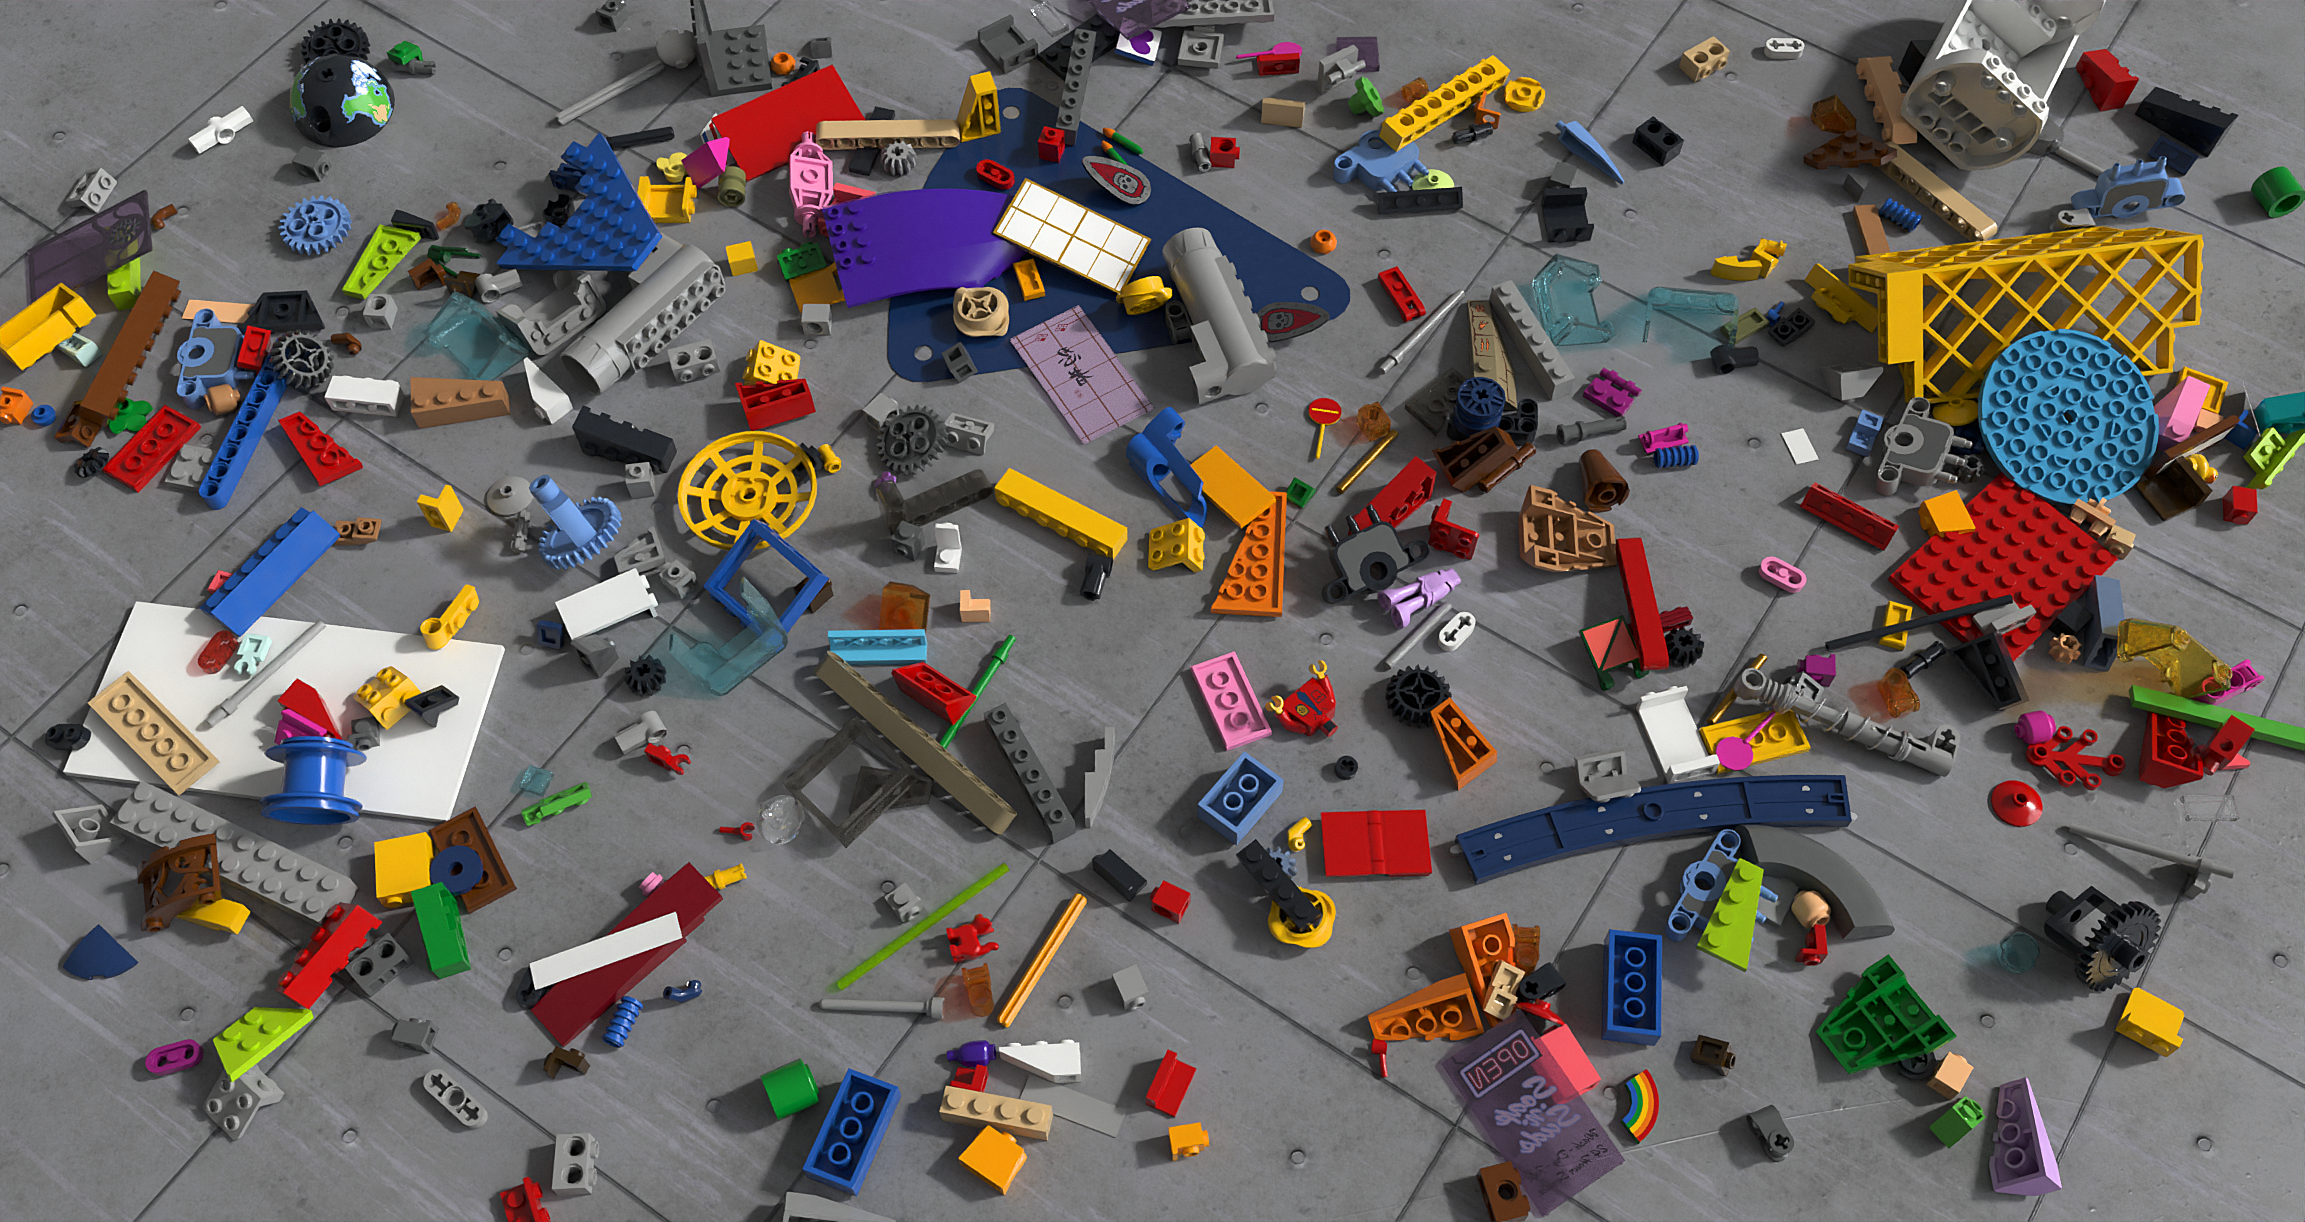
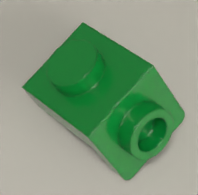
[387,41,424,65]

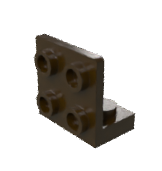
[2135,456,2213,522]

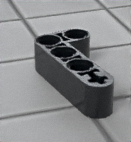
[1446,398,1538,446]

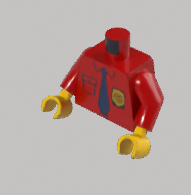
[1265,660,1338,737]

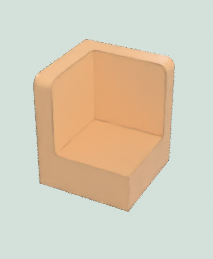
[960,590,990,622]

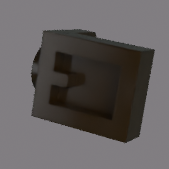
[1690,1035,1736,1077]

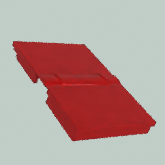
[1320,810,1432,877]

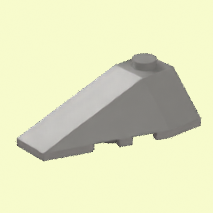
[781,1192,896,1222]

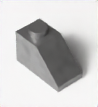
[2027,117,2066,156]
[570,634,619,678]

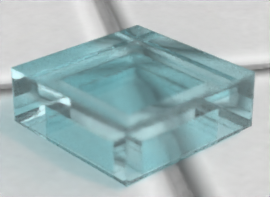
[519,765,554,797]

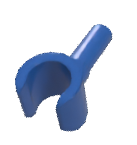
[1765,301,1784,326]

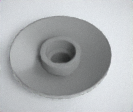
[487,476,533,516]

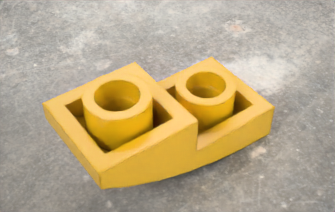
[1710,256,1762,281]

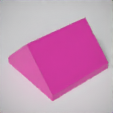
[681,137,730,189]

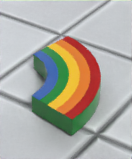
[1621,1069,1659,1144]

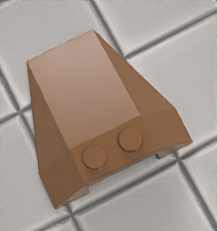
[1518,485,1617,572]

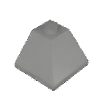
[1820,360,1883,403]

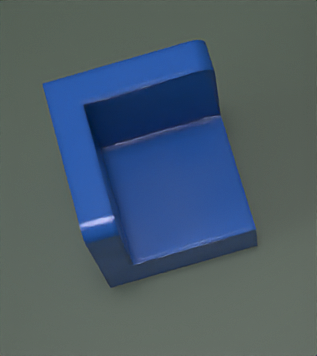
[2224,409,2258,450]

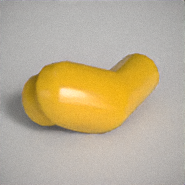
[1287,817,1312,852]

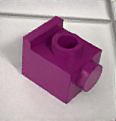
[1796,654,1836,687]

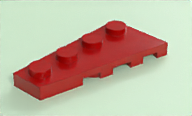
[278,411,363,487]

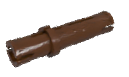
[1478,442,1536,493]

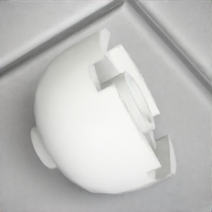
[655,30,697,68]

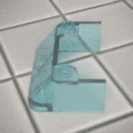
[1642,286,1739,349]
[669,577,788,696]

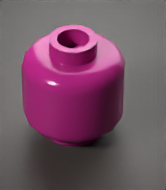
[2014,710,2056,745]

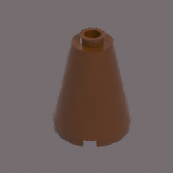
[1579,449,1630,512]

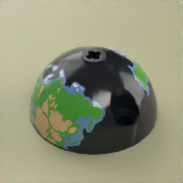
[289,52,395,147]

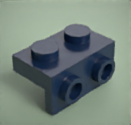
[549,162,586,194]
[1951,418,1986,456]

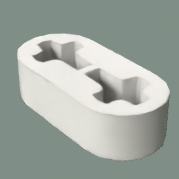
[1764,38,1805,59]
[1438,612,1475,652]

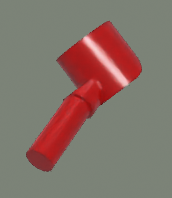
[719,822,755,841]
[1371,1039,1388,1078]

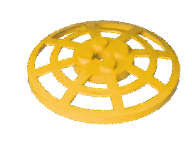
[678,431,817,551]

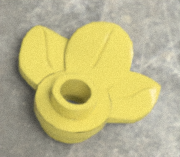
[656,152,688,183]

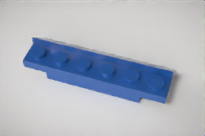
[199,507,341,637]

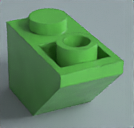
[1929,1096,1986,1149]

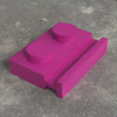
[274,709,327,745]

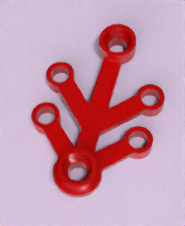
[2026,726,2126,791]

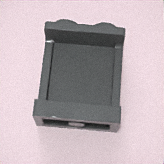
[978,14,1038,75]

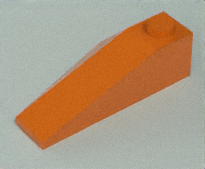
[1449,912,1517,1029]
[1367,973,1484,1040]

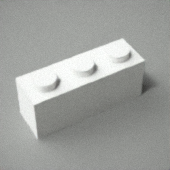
[325,375,405,417]

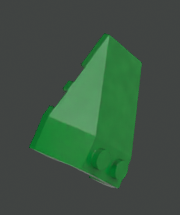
[1816,954,1957,1075]

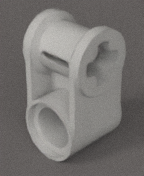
[2049,208,2096,232]

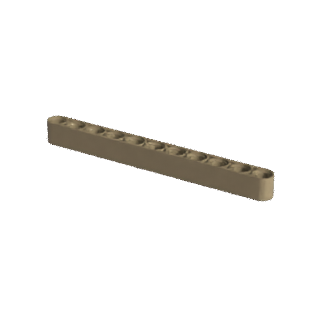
[814,651,1017,835]

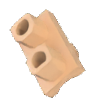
[2068,498,2116,539]

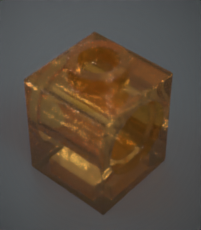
[1356,401,1391,442]

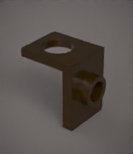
[444,271,480,299]

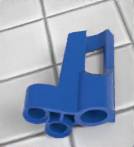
[1126,407,1207,528]

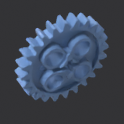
[278,195,352,255]

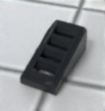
[391,209,439,240]

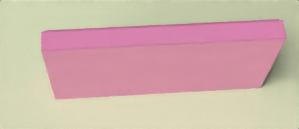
[1190,651,1272,751]

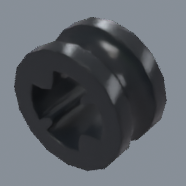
[1334,756,1358,780]

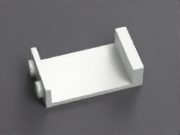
[555,568,659,641]
[1636,686,1720,784]

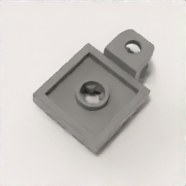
[1178,24,1224,69]

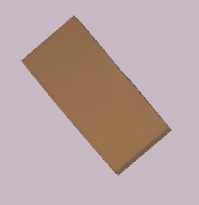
[333,517,382,545]

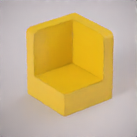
[1750,239,1779,278]
[726,241,758,276]

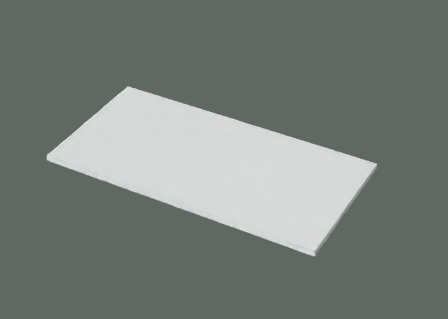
[63,601,505,823]

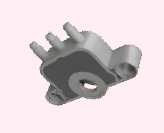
[1876,397,1973,496]

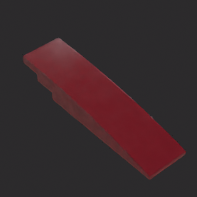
[531,862,723,1048]

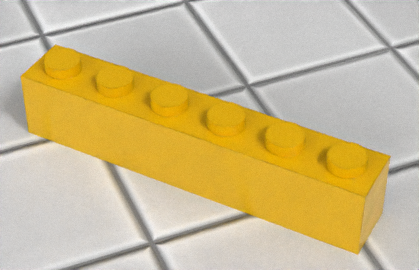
[994,468,1128,560]

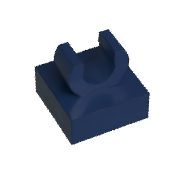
[537,620,565,649]

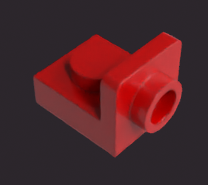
[1795,924,1828,966]

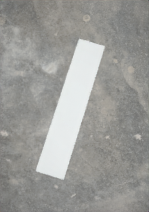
[529,912,682,990]

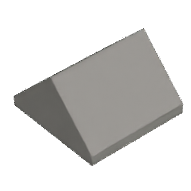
[52,804,125,864]

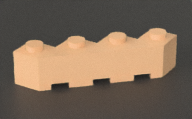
[1856,56,1917,145]

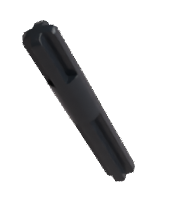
[591,126,675,149]

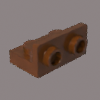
[54,400,101,448]

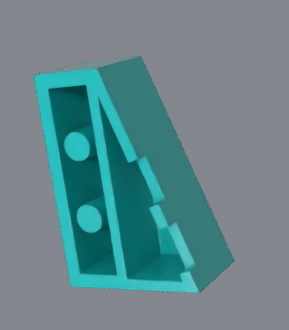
[2253,391,2305,434]

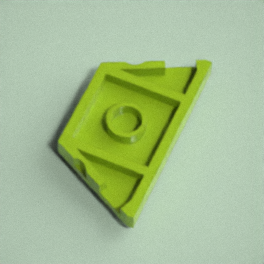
[213,1007,313,1082]

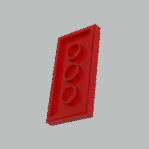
[102,405,202,493]

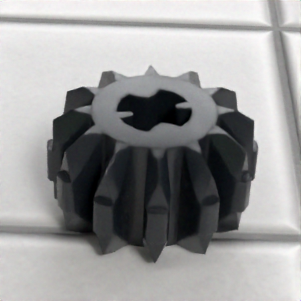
[1664,625,1704,668]
[624,655,666,697]

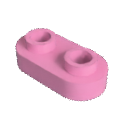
[1759,557,1806,593]

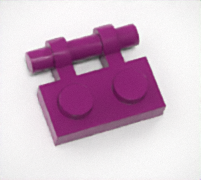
[1582,368,1642,417]

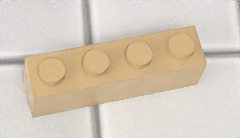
[940,1086,1053,1141]

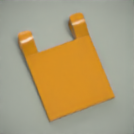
[789,262,846,313]

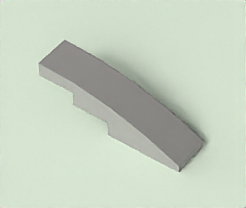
[1085,727,1115,828]

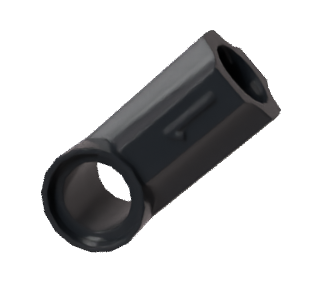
[1710,345,1759,374]
[1080,553,1113,601]

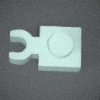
[234,633,272,676]

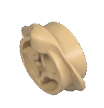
[953,287,1009,337]

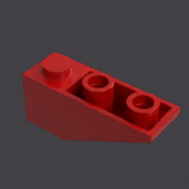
[277,678,343,740]

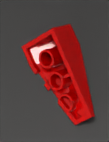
[2139,711,2203,789]

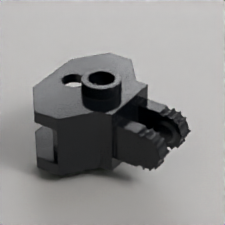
[464,198,514,242]

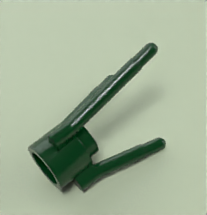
[427,245,481,278]

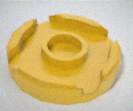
[1503,77,1545,113]

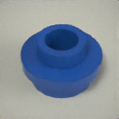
[31,405,56,426]

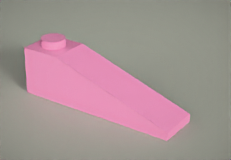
[2154,376,2210,452]

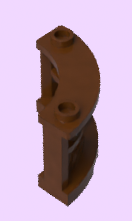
[137,833,222,932]

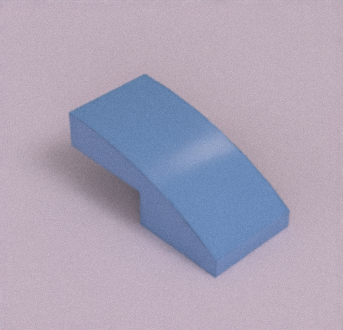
[1846,409,1884,457]

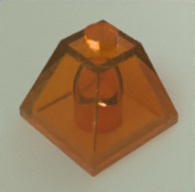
[879,581,930,639]

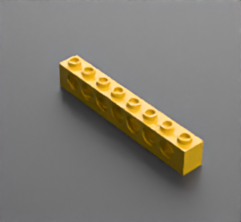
[1379,55,1511,152]

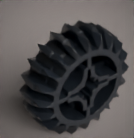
[1385,664,1452,729]

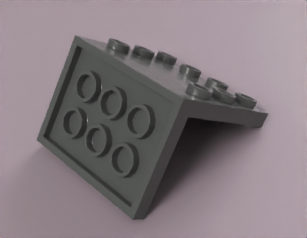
[690,0,772,97]

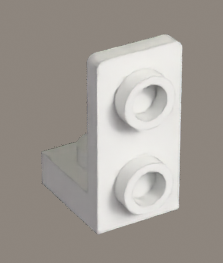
[934,523,962,573]

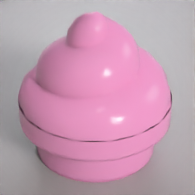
[639,872,665,897]

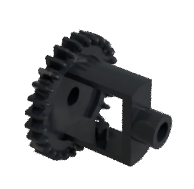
[2044,886,2161,992]

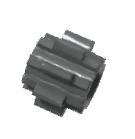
[1952,454,1985,484]

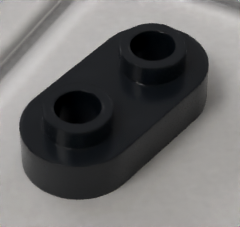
[45,724,91,750]

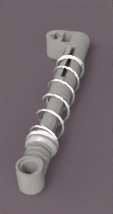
[1734,668,1960,777]

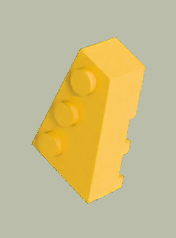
[956,71,1001,143]

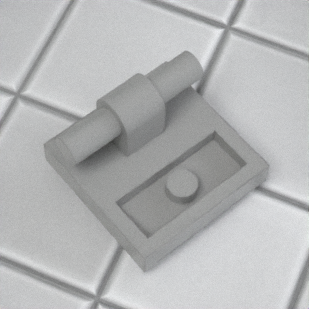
[1317,45,1366,95]

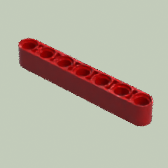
[1615,537,1669,671]

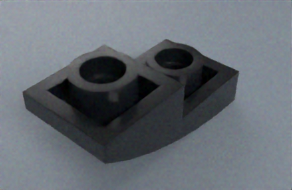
[1768,308,1815,347]

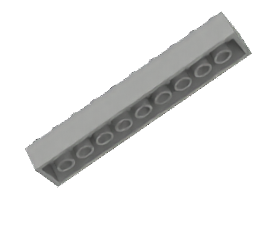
[110,781,360,927]

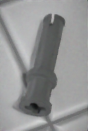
[1556,416,1627,445]

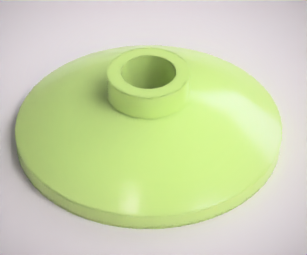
[1412,169,1454,190]

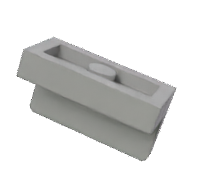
[1972,600,2036,635]

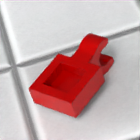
[644,743,691,775]

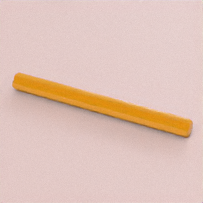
[997,893,1087,1027]

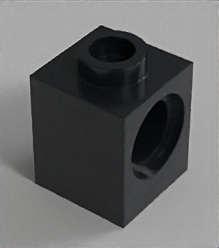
[2048,601,2094,637]

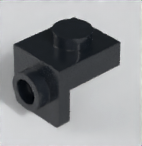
[792,442,824,484]

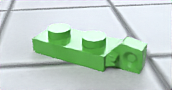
[521,781,592,826]

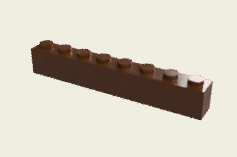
[78,270,182,427]

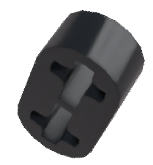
[515,959,549,1010]

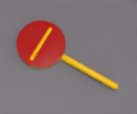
[1308,398,1342,459]

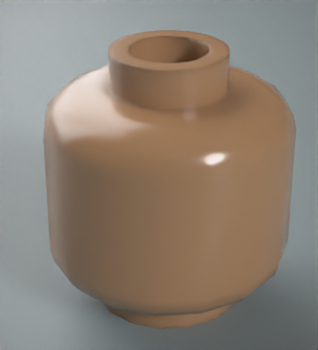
[204,384,241,416]

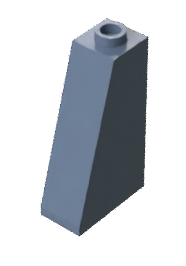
[2083,575,2127,672]

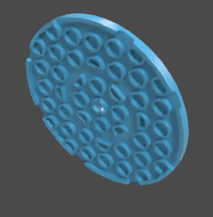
[1978,329,2159,507]

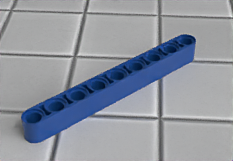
[199,338,299,510]

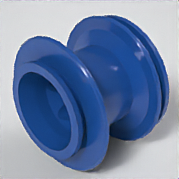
[259,736,367,825]

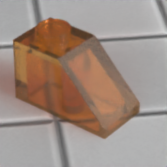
[1811,94,1857,134]

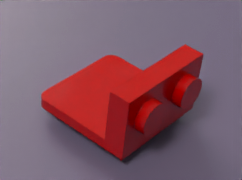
[1428,498,1479,560]

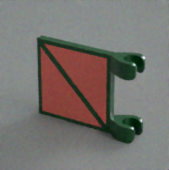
[1578,615,1649,691]

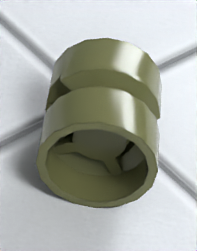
[717,166,746,207]

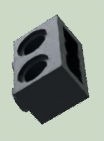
[1632,116,1684,166]

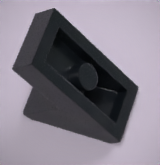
[404,685,460,728]

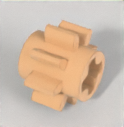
[2048,633,2082,665]

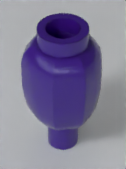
[947,1040,997,1067]

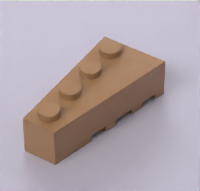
[410,377,510,429]

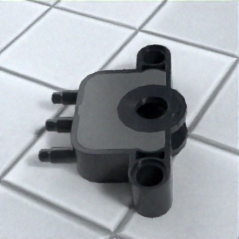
[1321,504,1430,604]

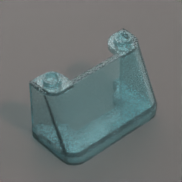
[1533,254,1616,347]
[423,291,531,381]

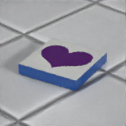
[1115,19,1162,66]

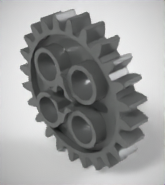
[876,405,948,476]

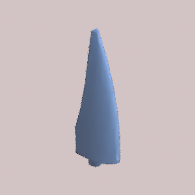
[1555,120,1624,185]

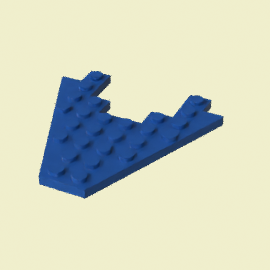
[496,133,662,271]

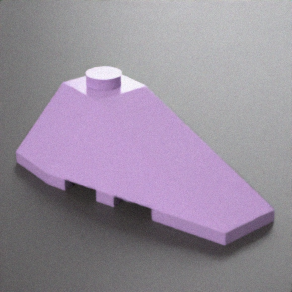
[1989,1077,2062,1196]

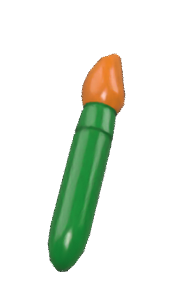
[1102,127,1144,154]
[1101,141,1128,165]

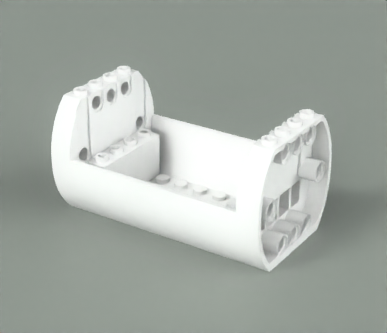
[1901,0,2106,170]

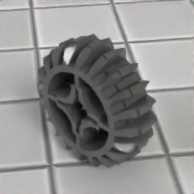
[270,329,334,389]

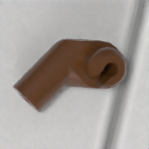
[150,204,178,230]
[331,333,362,355]

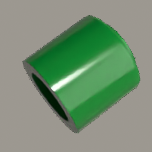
[2251,166,2305,218]
[760,1058,819,1121]

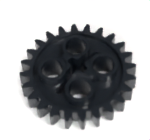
[301,18,370,64]

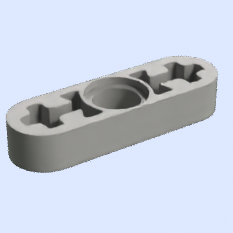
[423,1069,488,1129]

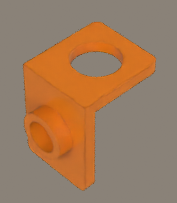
[1473,90,1501,129]

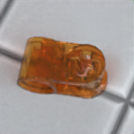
[1877,668,1920,718]
[1511,924,1540,976]
[961,962,994,1017]

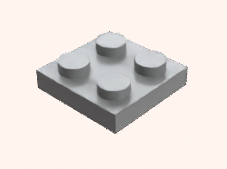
[164,444,218,492]

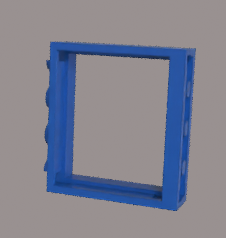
[703,519,829,646]

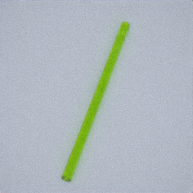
[836,863,1010,991]

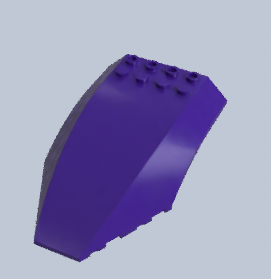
[822,189,1030,308]

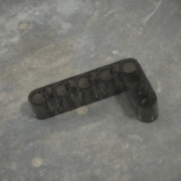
[876,469,993,536]

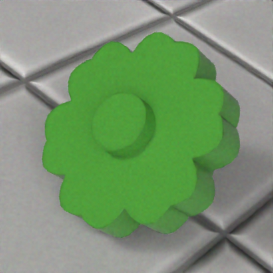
[1348,76,1384,117]

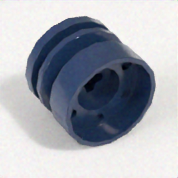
[1453,377,1506,437]

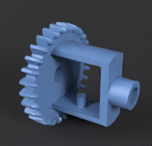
[529,475,622,570]

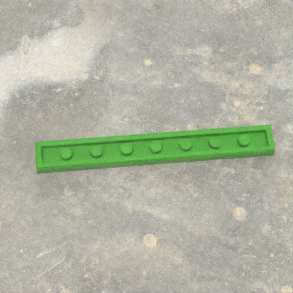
[2129,685,2305,751]

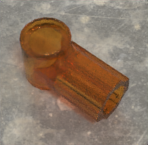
[1401,77,1430,103]

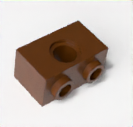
[1476,1161,1530,1222]

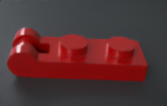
[1378,266,1426,323]

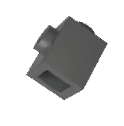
[891,520,925,561]

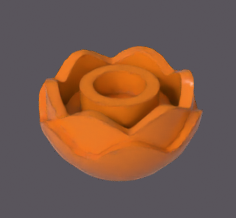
[770,52,796,75]
[1310,230,1337,254]

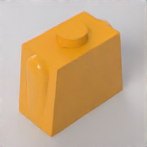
[1918,490,1976,538]
[958,1125,1027,1195]

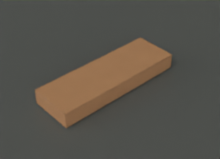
[1852,204,1891,255]

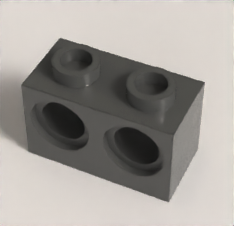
[345,933,414,997]

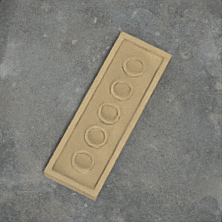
[88,671,220,795]

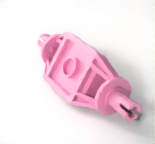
[789,132,833,238]

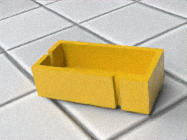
[0,283,96,370]

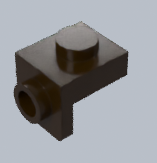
[543,1046,590,1079]

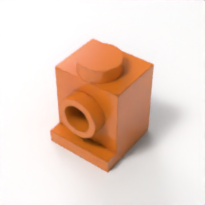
[0,386,34,425]

